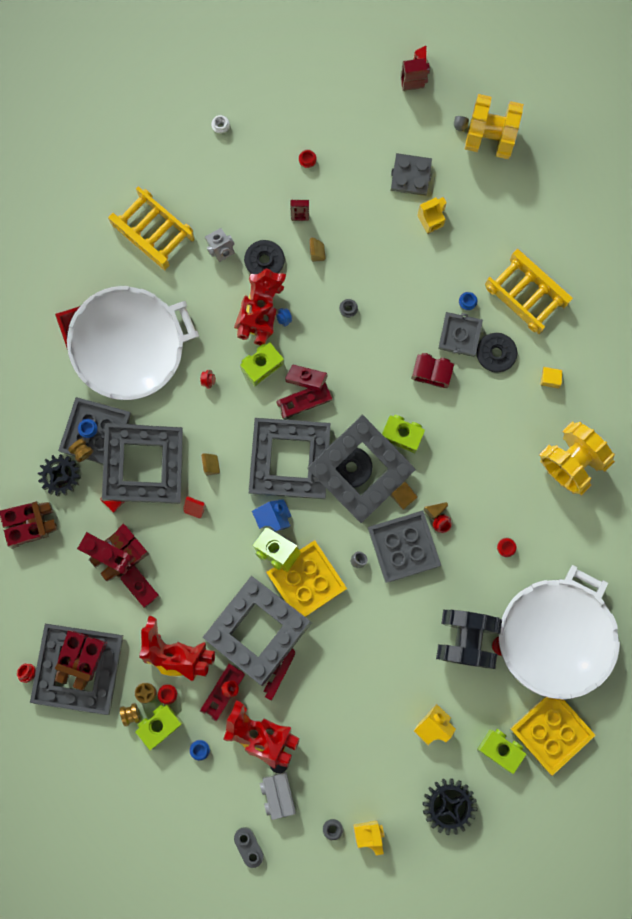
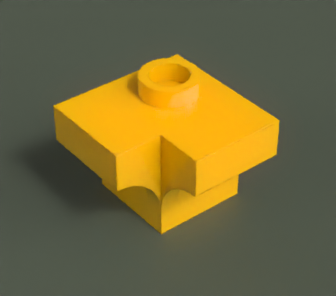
[417,197,447,234]
[414,704,456,745]
[353,820,385,856]

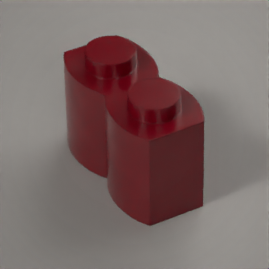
[400,58,430,91]
[411,353,454,388]

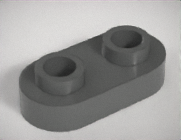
[234,827,264,868]

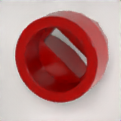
[221,680,239,698]

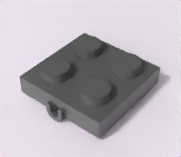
[390,153,432,196]
[438,312,483,357]

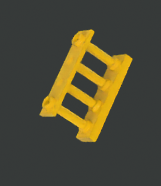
[108,186,195,271]
[485,248,573,335]

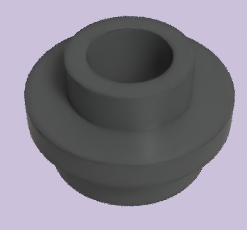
[339,299,358,318]
[323,819,343,840]

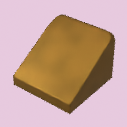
[310,237,325,262]
[201,453,220,476]
[391,482,417,510]
[423,502,448,520]

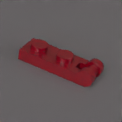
[276,382,332,419]
[77,532,135,575]
[263,648,296,701]
[200,663,246,722]

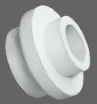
[211,115,230,134]

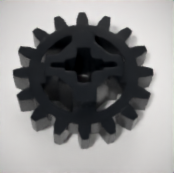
[38,454,81,497]

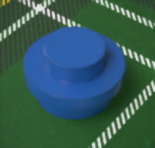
[459,292,478,311]
[276,308,292,327]
[78,419,98,438]
[190,740,210,761]

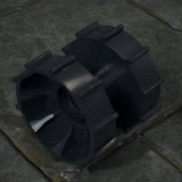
[436,609,502,669]

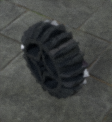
[422,778,477,835]

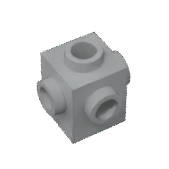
[205,228,235,262]

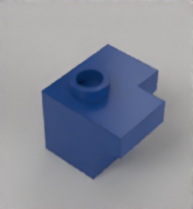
[252,499,292,531]

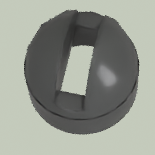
[454,116,469,131]
[350,551,368,569]

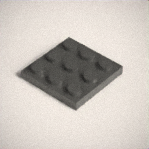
[58,397,131,464]
[368,510,441,583]

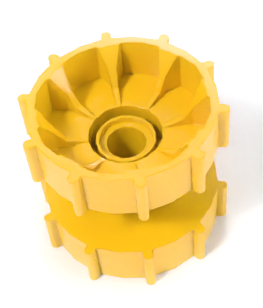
[464,94,524,159]
[539,421,615,496]

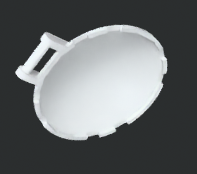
[67,286,199,400]
[499,565,620,699]

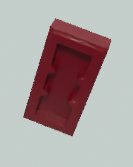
[290,200,309,221]
[285,364,328,391]
[120,565,160,608]

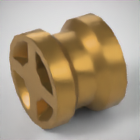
[68,438,93,463]
[135,683,156,703]
[119,703,141,727]

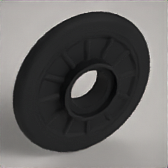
[244,240,285,274]
[476,333,518,373]
[335,447,373,488]

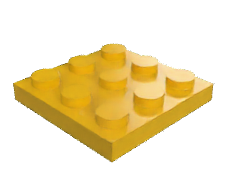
[266,540,347,617]
[510,697,596,776]

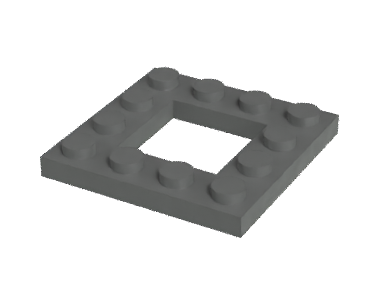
[307,414,416,523]
[248,418,331,499]
[102,423,183,504]
[202,575,312,686]
[30,623,124,715]

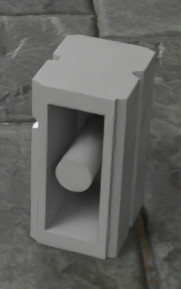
[260,772,296,820]

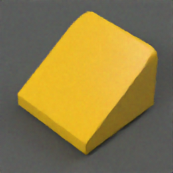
[540,367,562,389]

